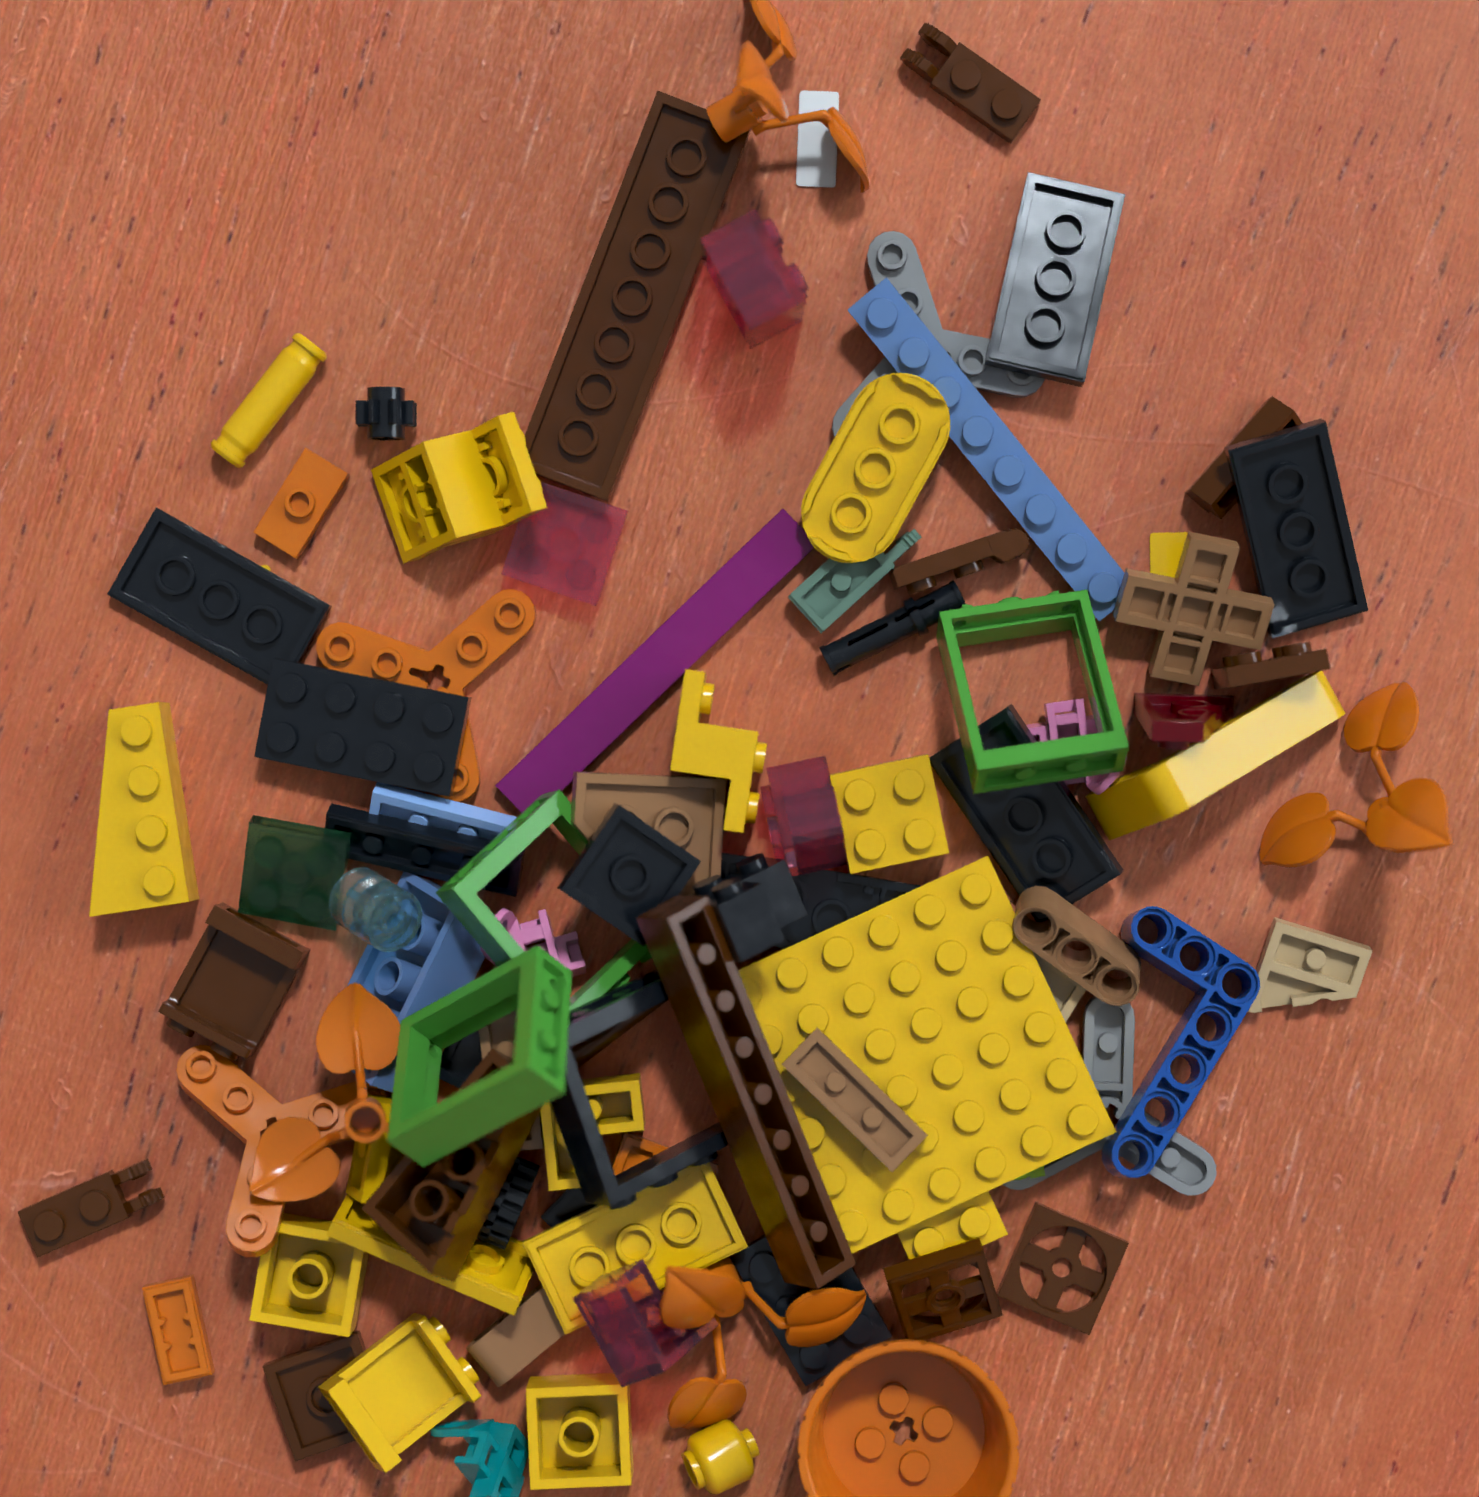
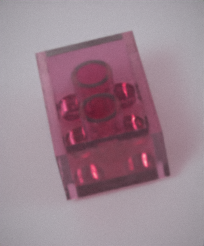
[700,209,809,349]

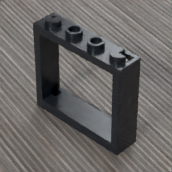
[550,969,728,1209]

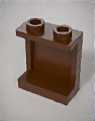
[158,903,310,1061]

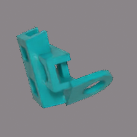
[430,1419,529,1497]

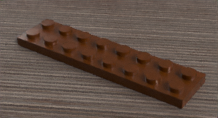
[525,91,751,502]

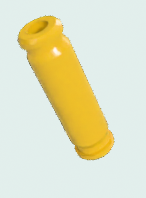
[211,333,327,468]

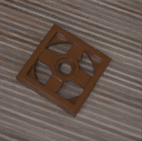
[996,1201,1129,1335]
[883,1238,1003,1340]

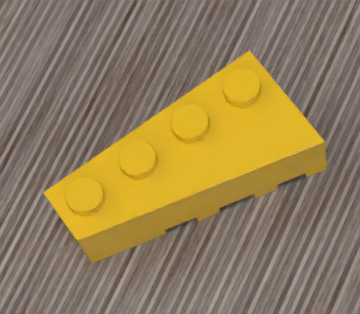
[89,702,199,917]

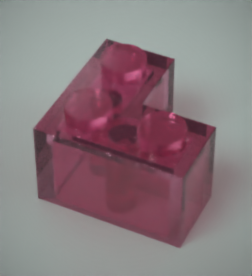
[760,756,848,876]
[573,1259,718,1387]

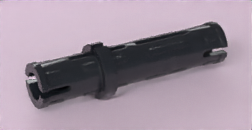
[819,580,966,676]

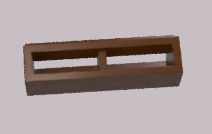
[1185,396,1303,519]

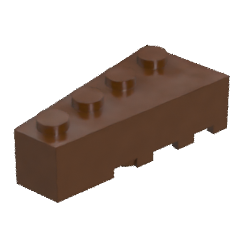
[361,1048,542,1282]

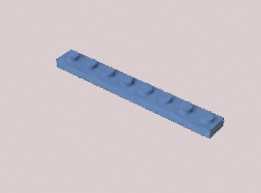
[847,277,1125,622]

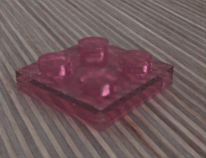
[501,482,629,607]

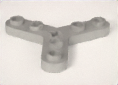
[832,231,1044,438]
[1003,996,1217,1196]

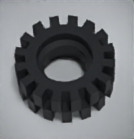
[476,1156,540,1250]

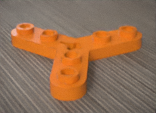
[316,589,537,802]
[176,1045,393,1257]

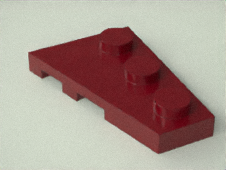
[1134,693,1234,750]

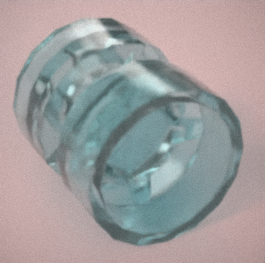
[329,867,422,953]

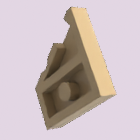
[1248,917,1372,1013]

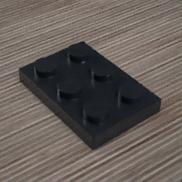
[730,1234,892,1386]

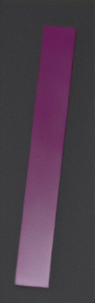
[495,509,814,813]

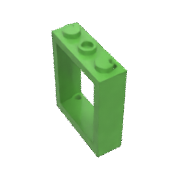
[936,590,1129,794]
[435,789,652,1010]
[387,945,572,1167]

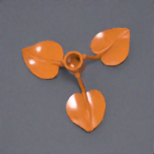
[707,0,869,193]
[1260,682,1452,868]
[249,983,439,1202]
[660,1257,866,1429]

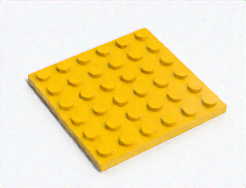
[738,856,1116,1254]

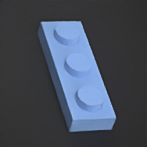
[369,782,517,840]

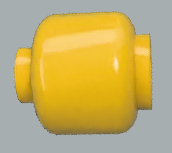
[681,1419,760,1495]

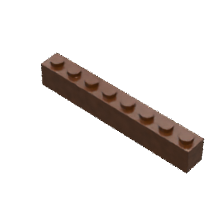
[636,895,856,1289]

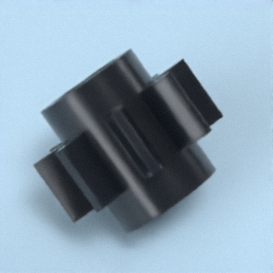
[355,387,417,441]

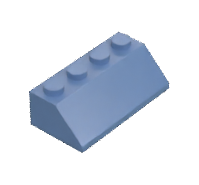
[347,871,495,1093]

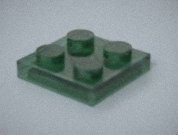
[238,815,352,931]

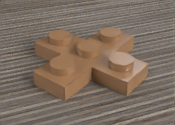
[1113,531,1275,686]

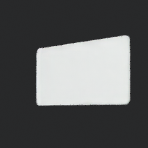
[796,90,839,188]

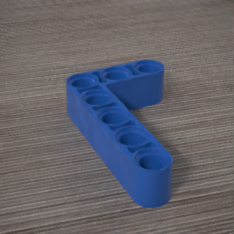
[1102,906,1260,1178]

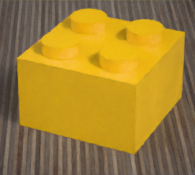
[828,754,949,874]
[249,1213,369,1337]
[526,1372,634,1490]

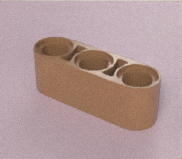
[1013,886,1141,1006]
[466,1283,565,1387]

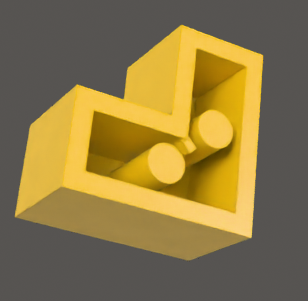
[540,1073,646,1191]

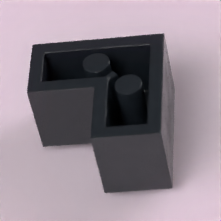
[689,853,807,962]

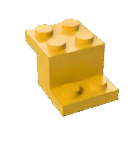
[371,412,547,564]
[670,669,767,833]

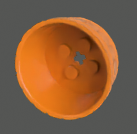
[798,1339,1020,1497]

